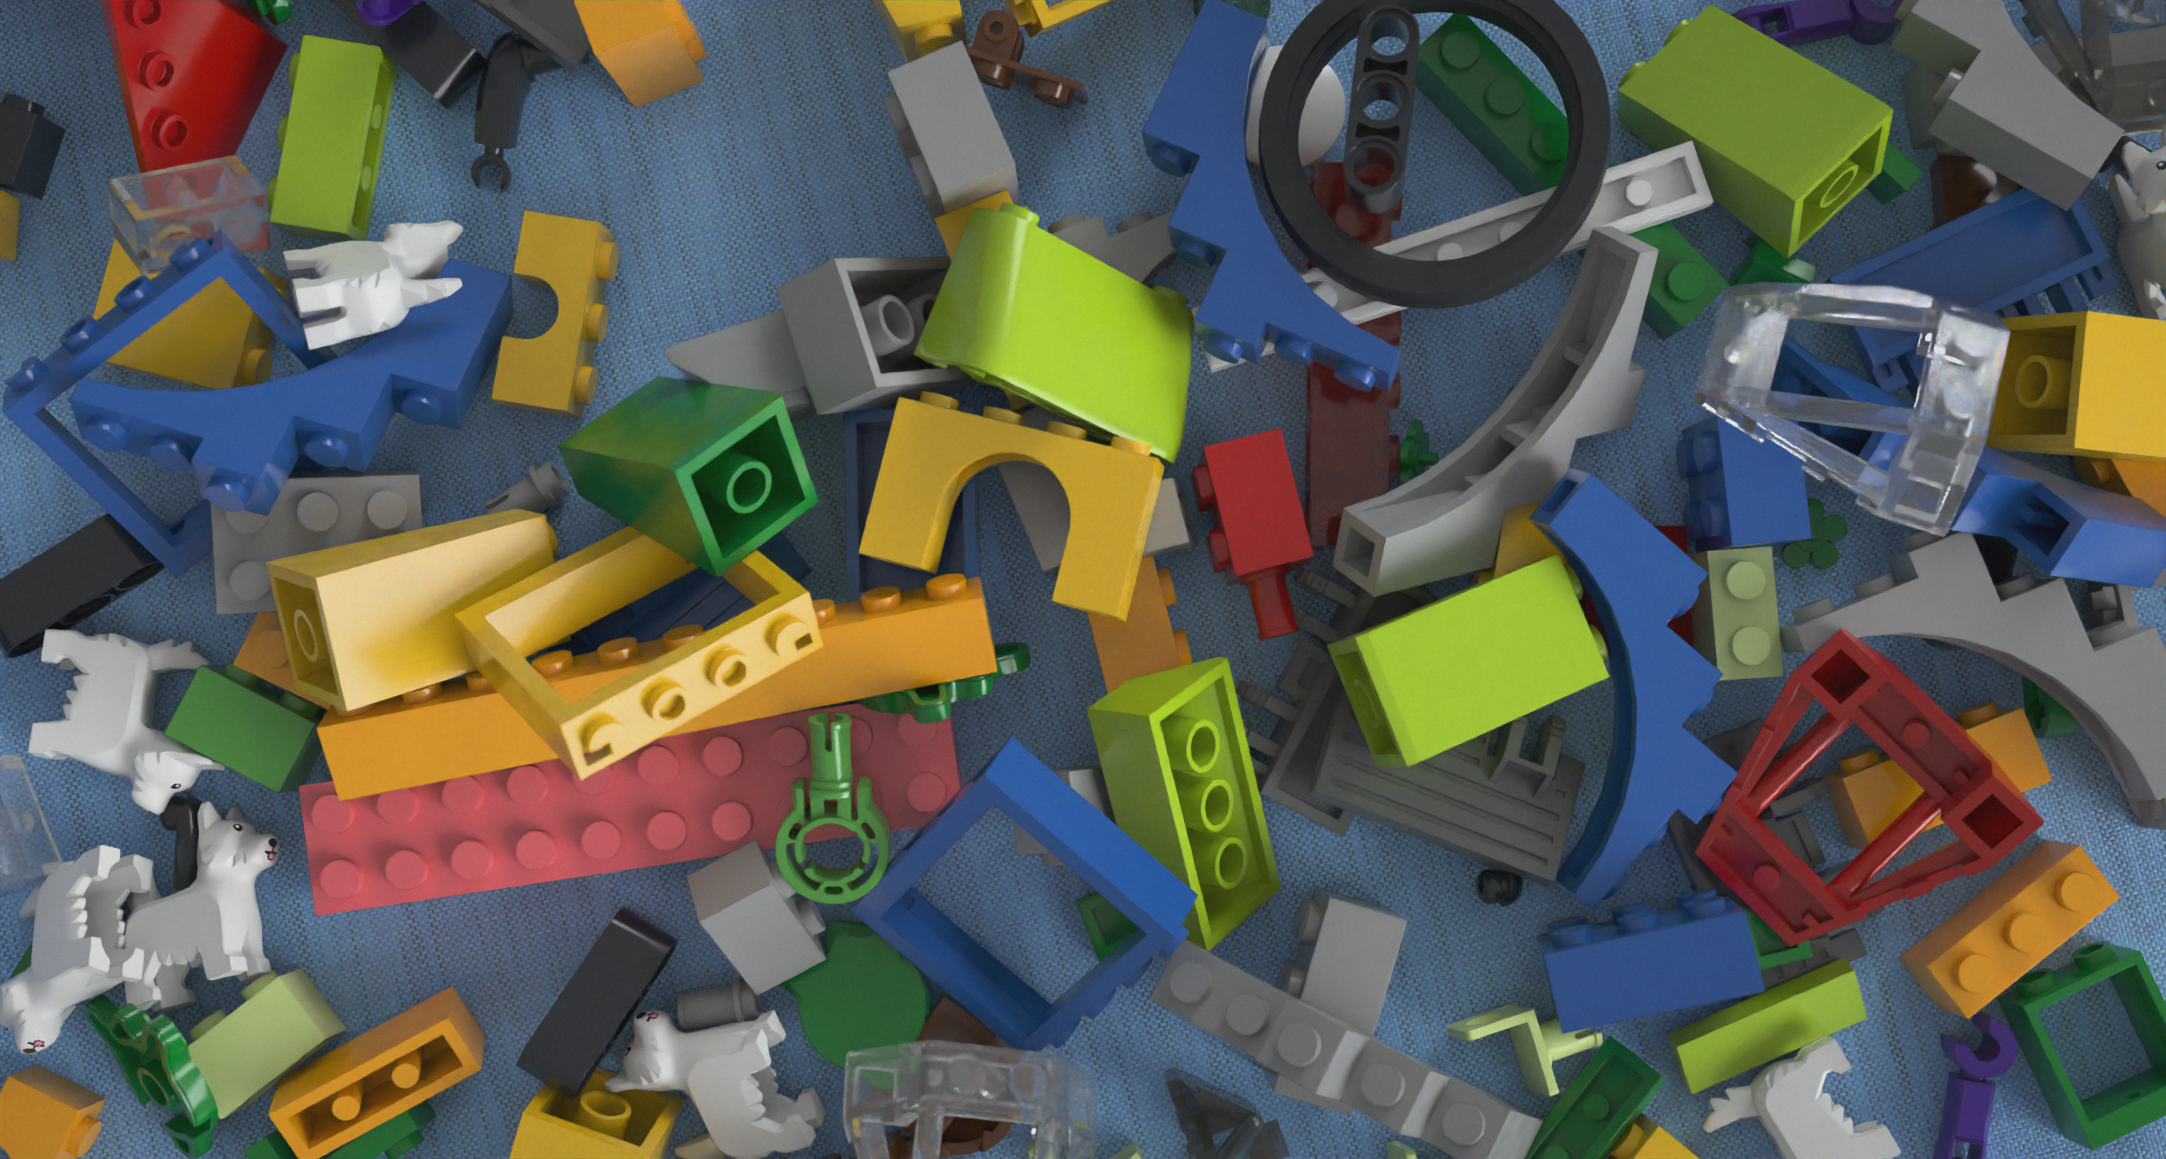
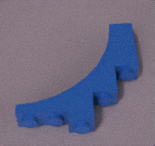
[1141,0,1400,392]
[69,258,513,517]
[1528,468,1738,910]

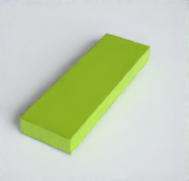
[1667,958,1867,1095]

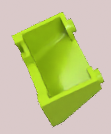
[913,202,1195,466]

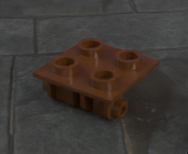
[964,10,1088,110]

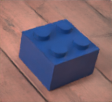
[1676,406,1812,554]

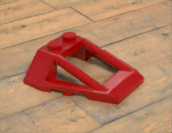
[1694,627,2044,947]

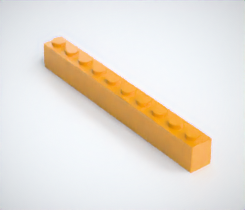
[316,573,997,801]

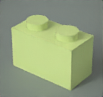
[1688,546,1784,681]
[188,968,347,1119]

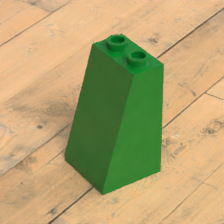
[557,376,819,578]

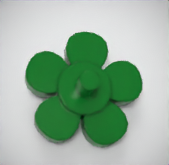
[1400,419,1439,485]
[1780,498,1847,569]

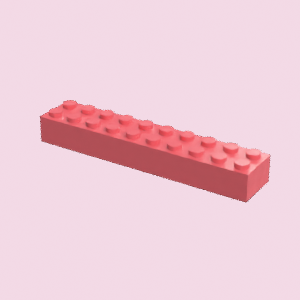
[299,703,964,916]

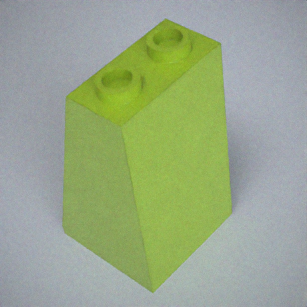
[1618,4,1894,259]
[1327,553,1609,767]

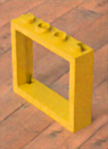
[454,526,824,780]

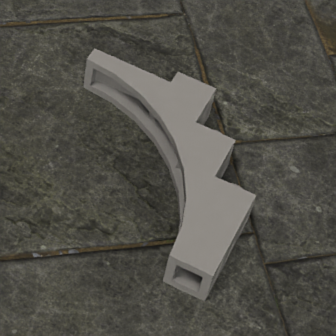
[1891,0,2125,211]
[997,198,1180,575]
[1332,226,1659,597]
[1779,523,2166,801]
[1150,940,1543,1159]

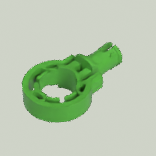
[775,712,892,904]

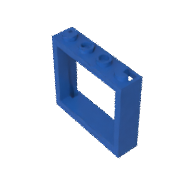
[2,229,338,577]
[851,736,1198,1060]

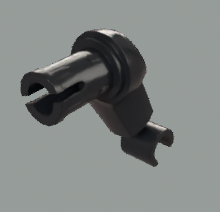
[471,30,590,193]

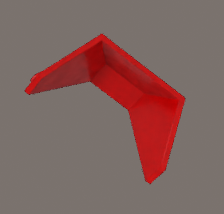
[97,0,288,227]

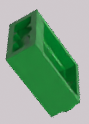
[1997,941,2166,1151]

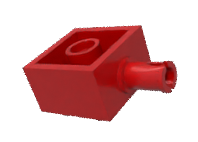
[1190,428,1314,641]

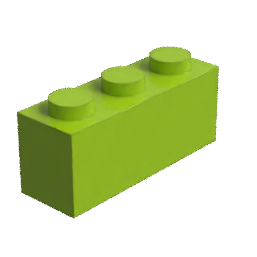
[266,34,398,242]

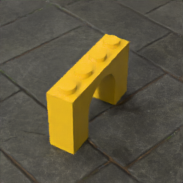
[858,391,1165,622]

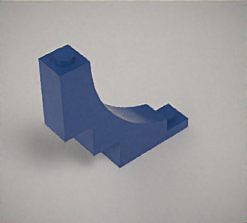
[1736,329,2166,588]

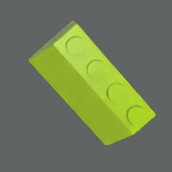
[1087,657,1281,952]

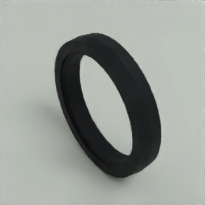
[1258,0,1611,309]

